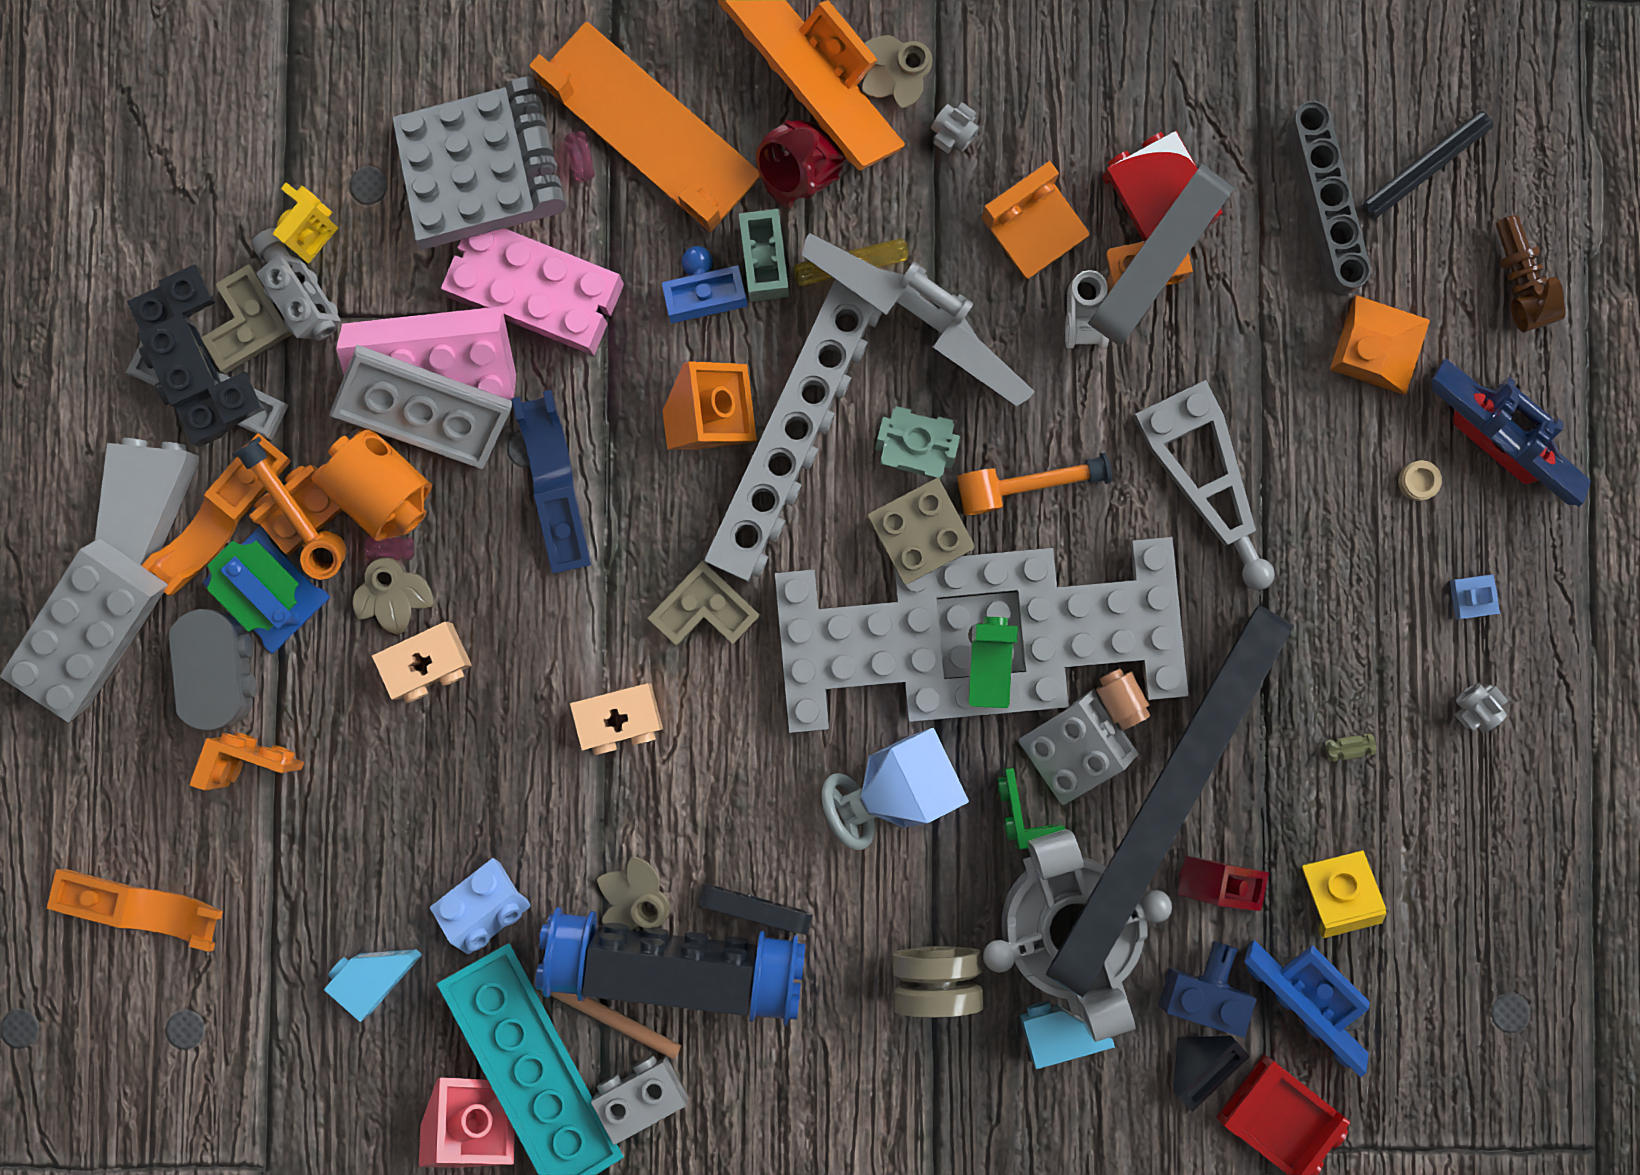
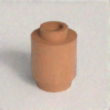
[1096,668,1150,730]

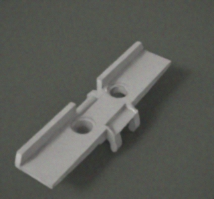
[802,233,1035,406]

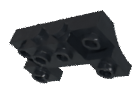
[127,264,265,447]

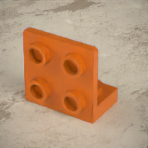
[981,161,1089,279]
[189,732,304,790]

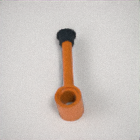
[232,437,347,580]
[957,452,1112,516]

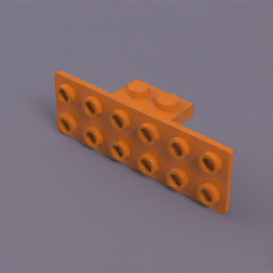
[717,0,905,170]

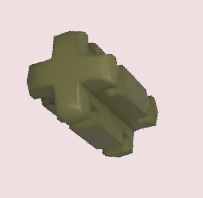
[1325,734,1376,762]

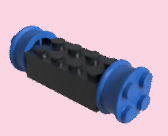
[535,907,805,1026]

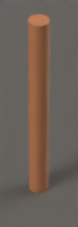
[532,981,682,1060]

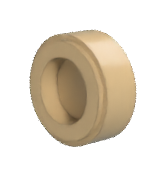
[1398,460,1442,501]

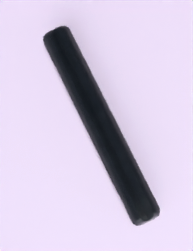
[1361,111,1494,220]

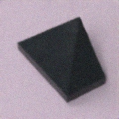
[1173,1036,1250,1112]

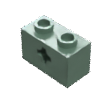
[739,209,789,302]

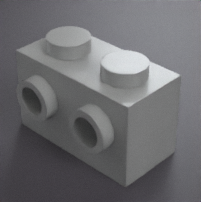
[591,1055,688,1145]

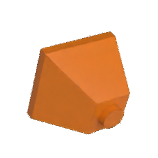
[1330,295,1430,395]
[662,361,757,450]

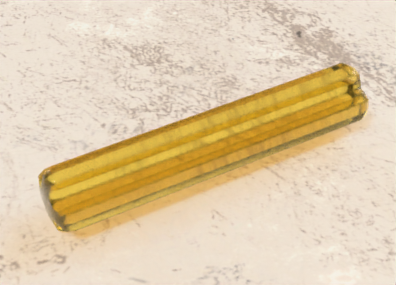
[794,238,909,286]

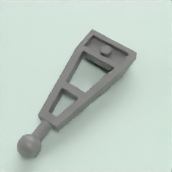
[1133,380,1275,590]

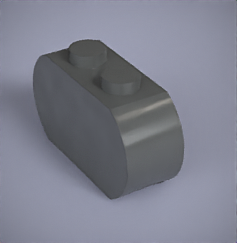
[169,609,256,730]

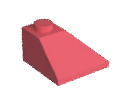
[419,1078,515,1168]

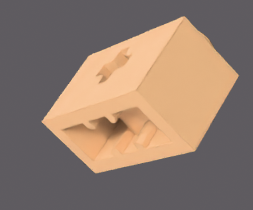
[372,622,472,703]
[570,683,663,755]

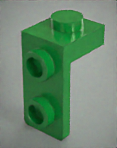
[968,616,1018,708]
[997,767,1065,849]

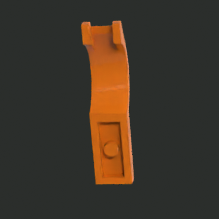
[142,433,292,596]
[46,869,223,952]

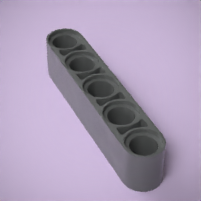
[1286,100,1371,296]
[1087,164,1235,347]

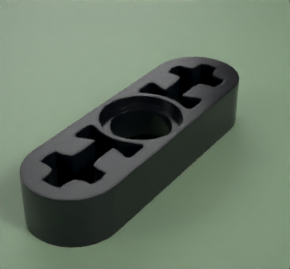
[696,883,813,935]

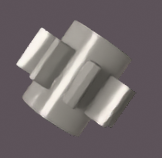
[931,102,980,154]
[1455,683,1508,733]

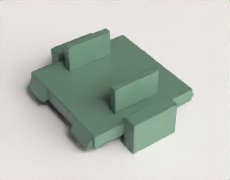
[875,406,960,479]

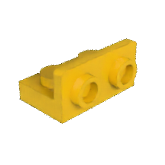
[272,183,338,264]

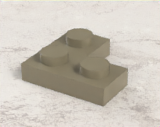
[201,264,292,374]
[648,560,760,646]

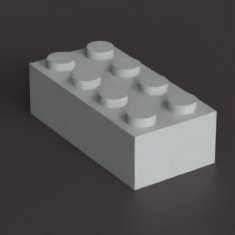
[0,538,168,723]

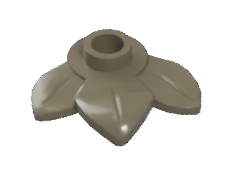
[862,35,933,109]
[352,557,434,635]
[597,857,670,930]

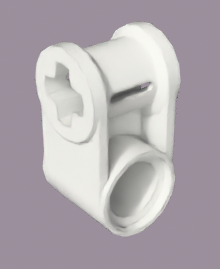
[1065,270,1109,348]

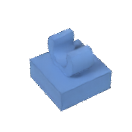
[1450,574,1500,620]

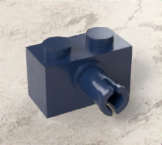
[1158,941,1256,1038]

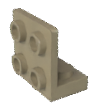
[866,477,975,585]

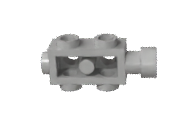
[251,228,341,341]

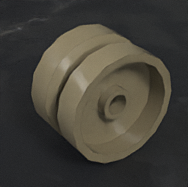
[892,946,983,1017]

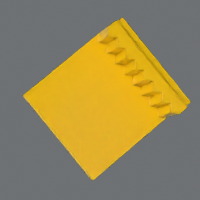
[1301,851,1387,938]

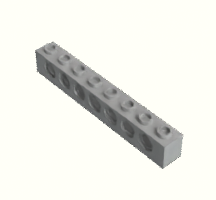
[704,279,882,583]

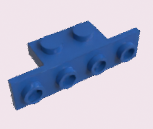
[1244,940,1370,1077]

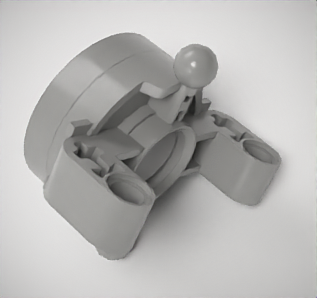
[983,829,1172,1042]

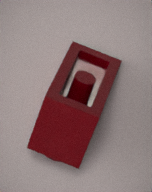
[1177,855,1269,911]

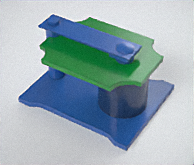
[202,526,331,654]

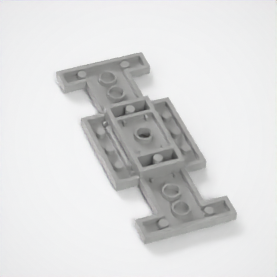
[775,537,1188,733]

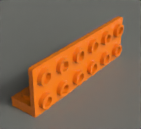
[529,22,760,233]

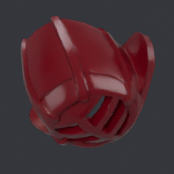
[756,120,847,209]

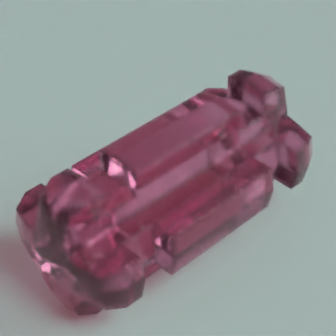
[565,131,595,181]
[365,536,415,561]

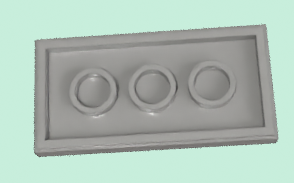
[329,345,512,469]

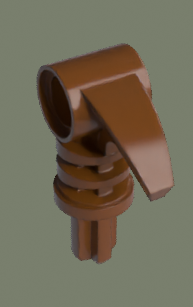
[1496,215,1565,333]

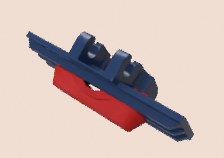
[1431,358,1591,507]

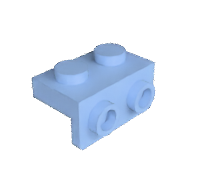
[430,858,531,954]

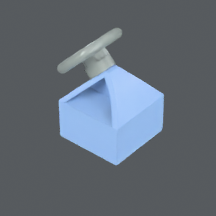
[821,728,969,850]

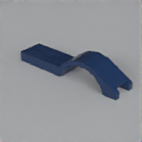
[511,390,592,574]

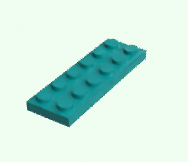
[436,943,624,1175]

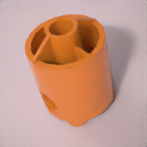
[311,427,432,541]

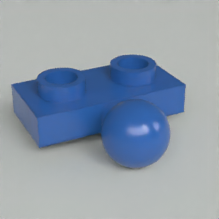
[661,246,748,323]

